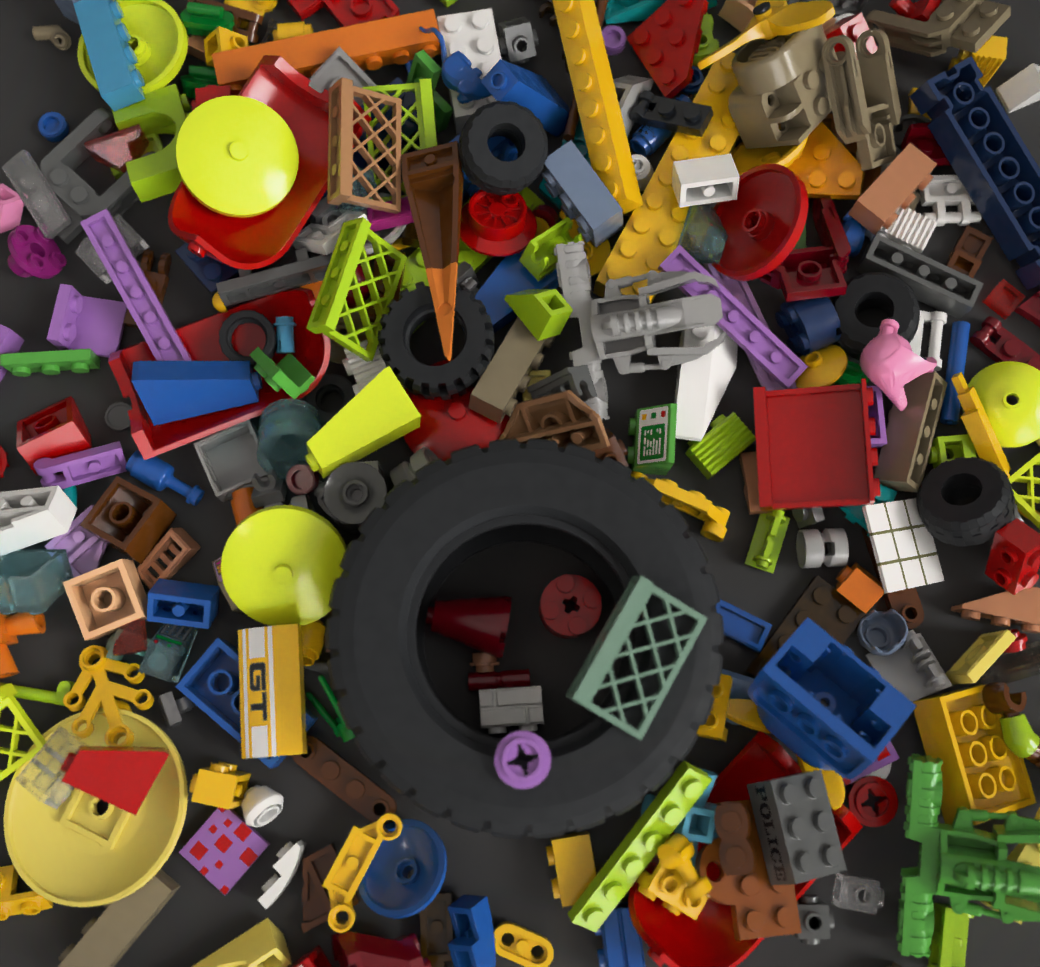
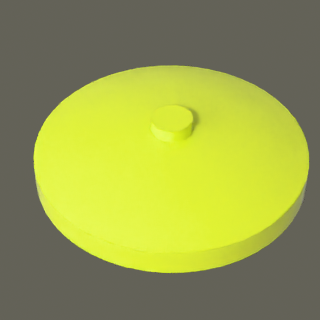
[77,0,188,94]
[176,95,299,218]
[221,505,347,626]

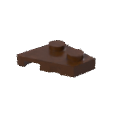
[301,843,361,933]

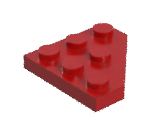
[626,0,709,99]

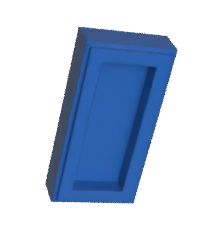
[715,599,772,653]

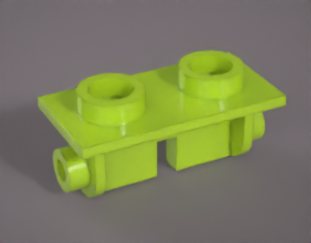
[744,510,790,574]

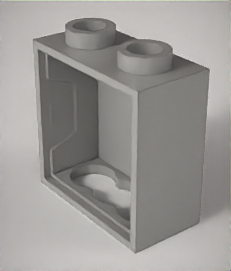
[193,420,278,502]

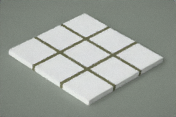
[862,498,945,594]

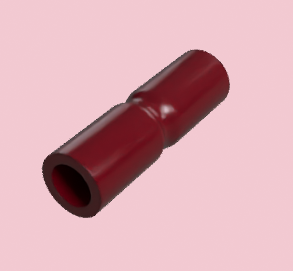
[468,669,530,691]

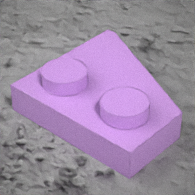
[45,505,108,578]

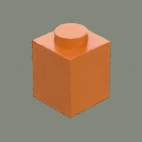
[835,562,884,614]

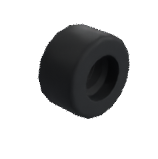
[304,373,355,428]

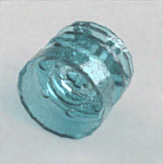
[256,399,323,479]

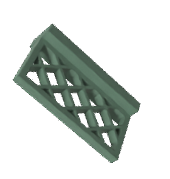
[565,575,708,740]

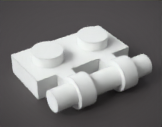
[920,175,982,227]

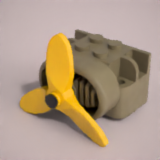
[697,0,845,149]

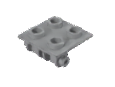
[865,630,952,702]

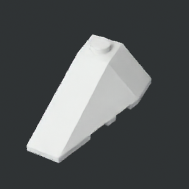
[674,324,738,442]

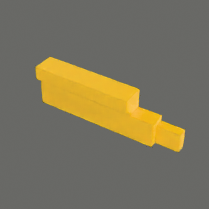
[951,372,1011,478]

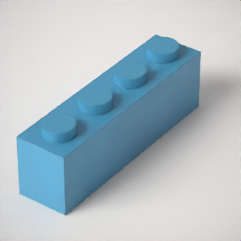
[73,0,145,111]

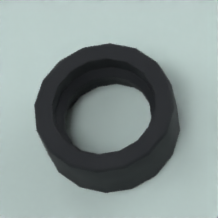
[219,310,277,368]

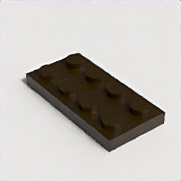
[745,575,865,679]

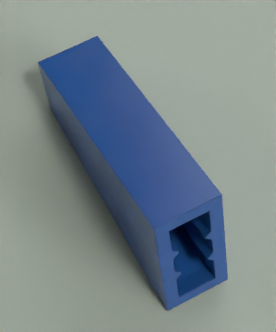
[481,59,570,137]
[461,248,559,333]
[131,361,263,426]

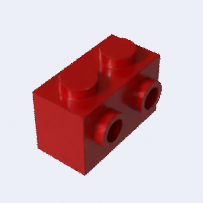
[984,518,1040,595]

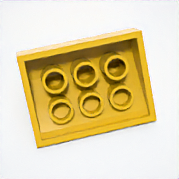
[913,680,1037,825]

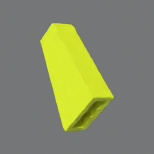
[305,366,421,479]

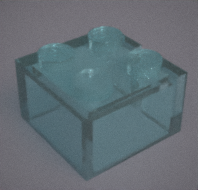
[0,549,73,615]

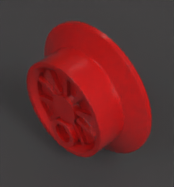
[460,190,537,257]

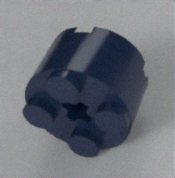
[775,297,841,356]

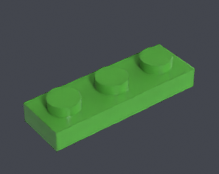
[0,349,100,377]

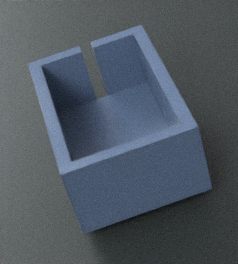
[542,140,624,248]

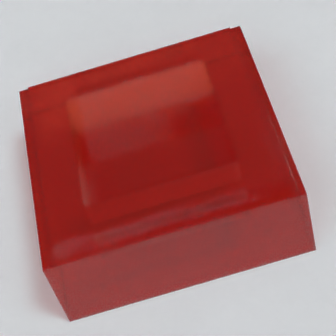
[982,279,1026,320]

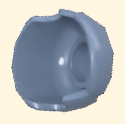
[857,609,909,656]

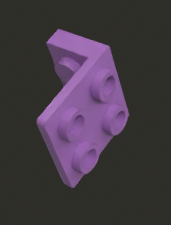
[47,283,127,358]

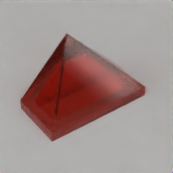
[84,124,149,173]

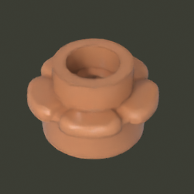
[469,652,499,672]

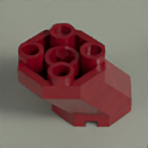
[331,931,432,967]

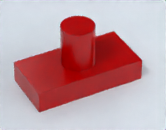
[889,0,942,22]

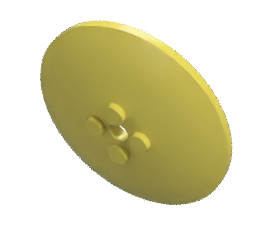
[4,708,188,907]

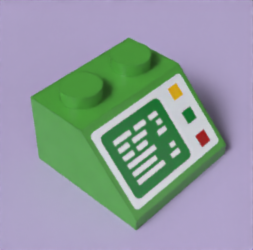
[626,403,677,476]

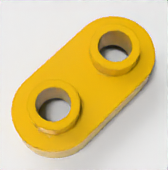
[494,922,554,967]

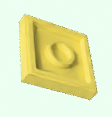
[945,630,1016,685]

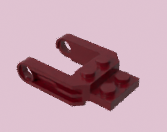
[759,196,851,302]

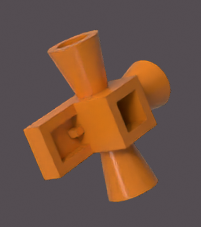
[0,583,46,679]

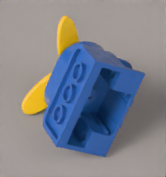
[726,617,917,810]

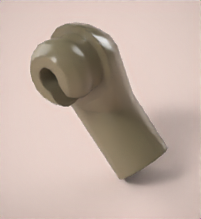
[32,25,72,50]

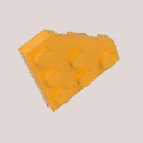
[788,122,865,200]

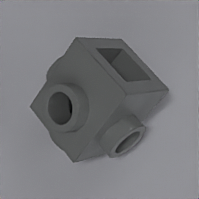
[498,16,539,64]
[792,894,834,945]

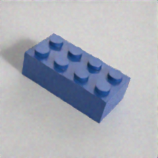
[175,638,318,769]

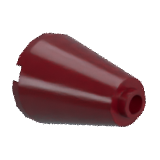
[426,596,512,658]

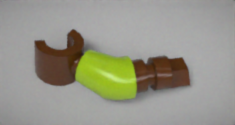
[982,681,1040,769]

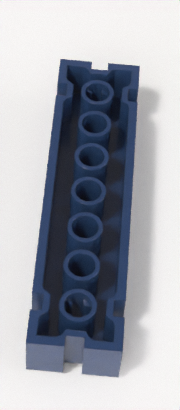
[910,56,1040,290]

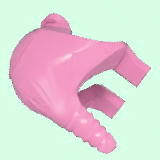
[860,319,937,411]

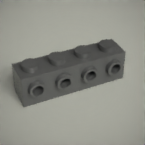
[855,234,984,320]

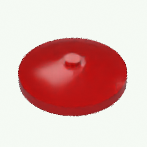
[706,163,808,281]
[403,359,512,462]

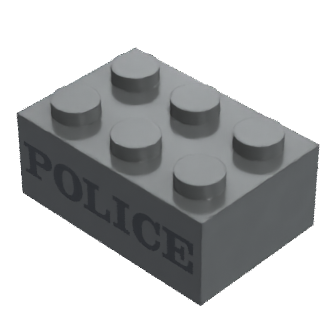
[747,769,847,885]

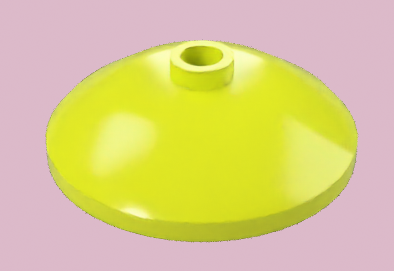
[962,361,1040,448]

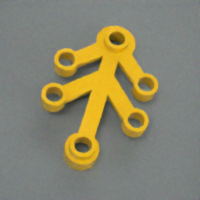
[63,645,154,747]

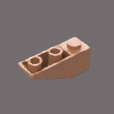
[951,587,1040,634]

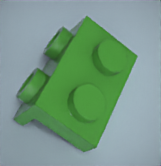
[250,347,315,400]

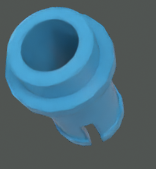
[273,316,297,354]

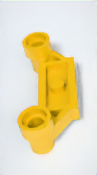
[631,471,730,542]
[322,813,403,933]

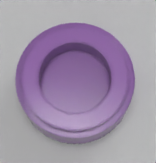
[601,25,626,55]

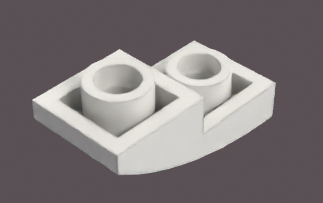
[258,840,306,909]

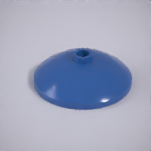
[358,819,447,919]

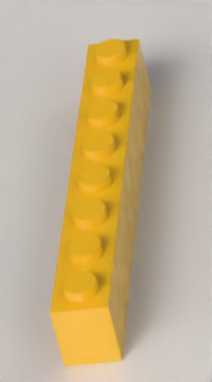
[552,0,643,215]

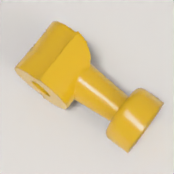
[657,833,713,902]

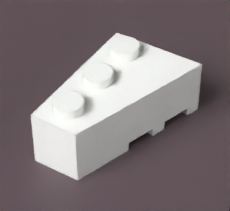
[0,486,77,556]

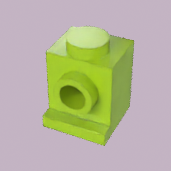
[928,434,977,468]

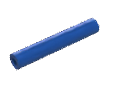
[940,321,970,425]

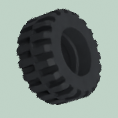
[378,281,495,400]

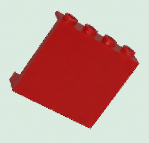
[753,378,880,511]

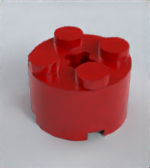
[539,574,602,639]

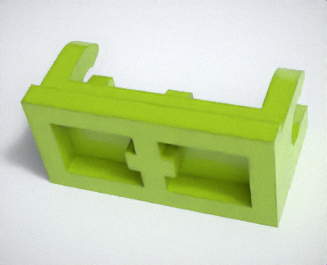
[519,217,582,281]
[928,902,974,967]

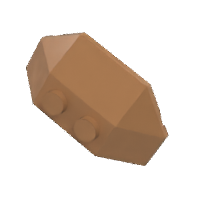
[499,390,610,450]

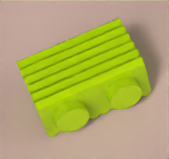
[685,412,756,480]

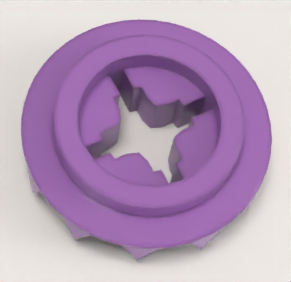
[494,731,551,789]

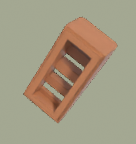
[136,528,201,589]

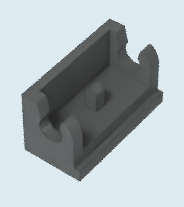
[527,365,597,402]

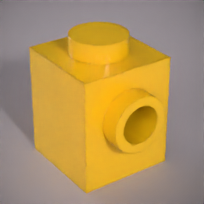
[204,26,249,67]

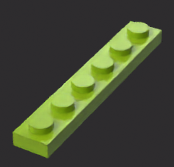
[567,760,712,933]

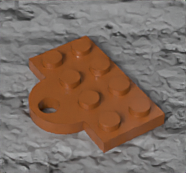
[695,800,802,940]

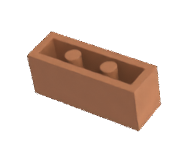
[848,143,937,235]

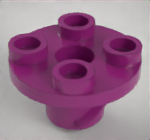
[7,225,67,279]

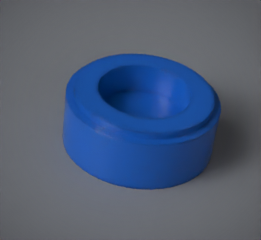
[38,112,69,142]

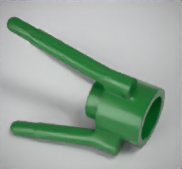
[306,675,355,743]

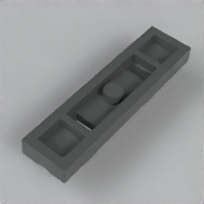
[216,248,332,307]

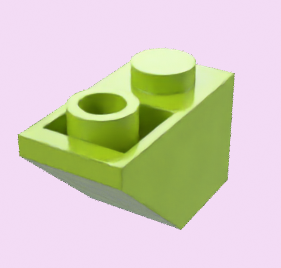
[504,289,573,341]

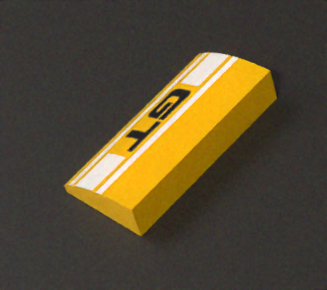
[238,623,307,759]

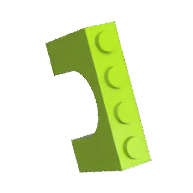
[112,84,192,203]

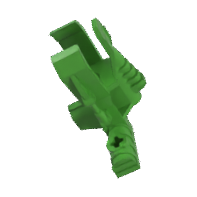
[896,753,1040,958]

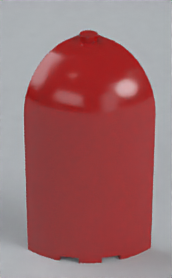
[168,55,372,270]
[108,288,331,460]
[628,731,863,967]

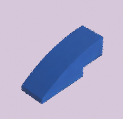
[447,895,496,967]

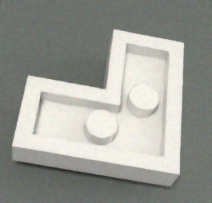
[293,210,369,256]

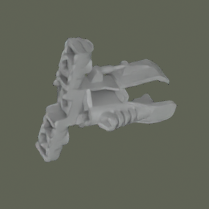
[554,241,726,420]

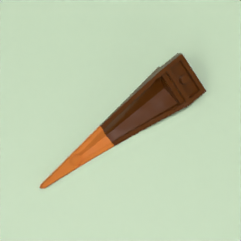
[401,141,464,362]

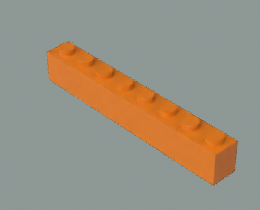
[211,9,441,96]

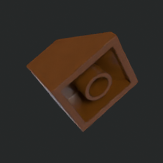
[80,476,177,564]

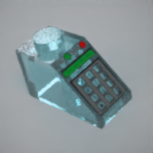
[677,204,728,264]
[138,623,199,683]

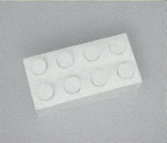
[437,8,502,134]

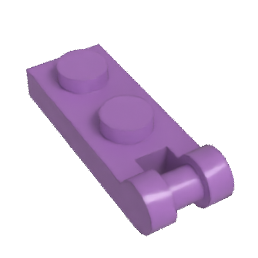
[34,441,127,489]

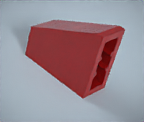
[59,746,169,815]

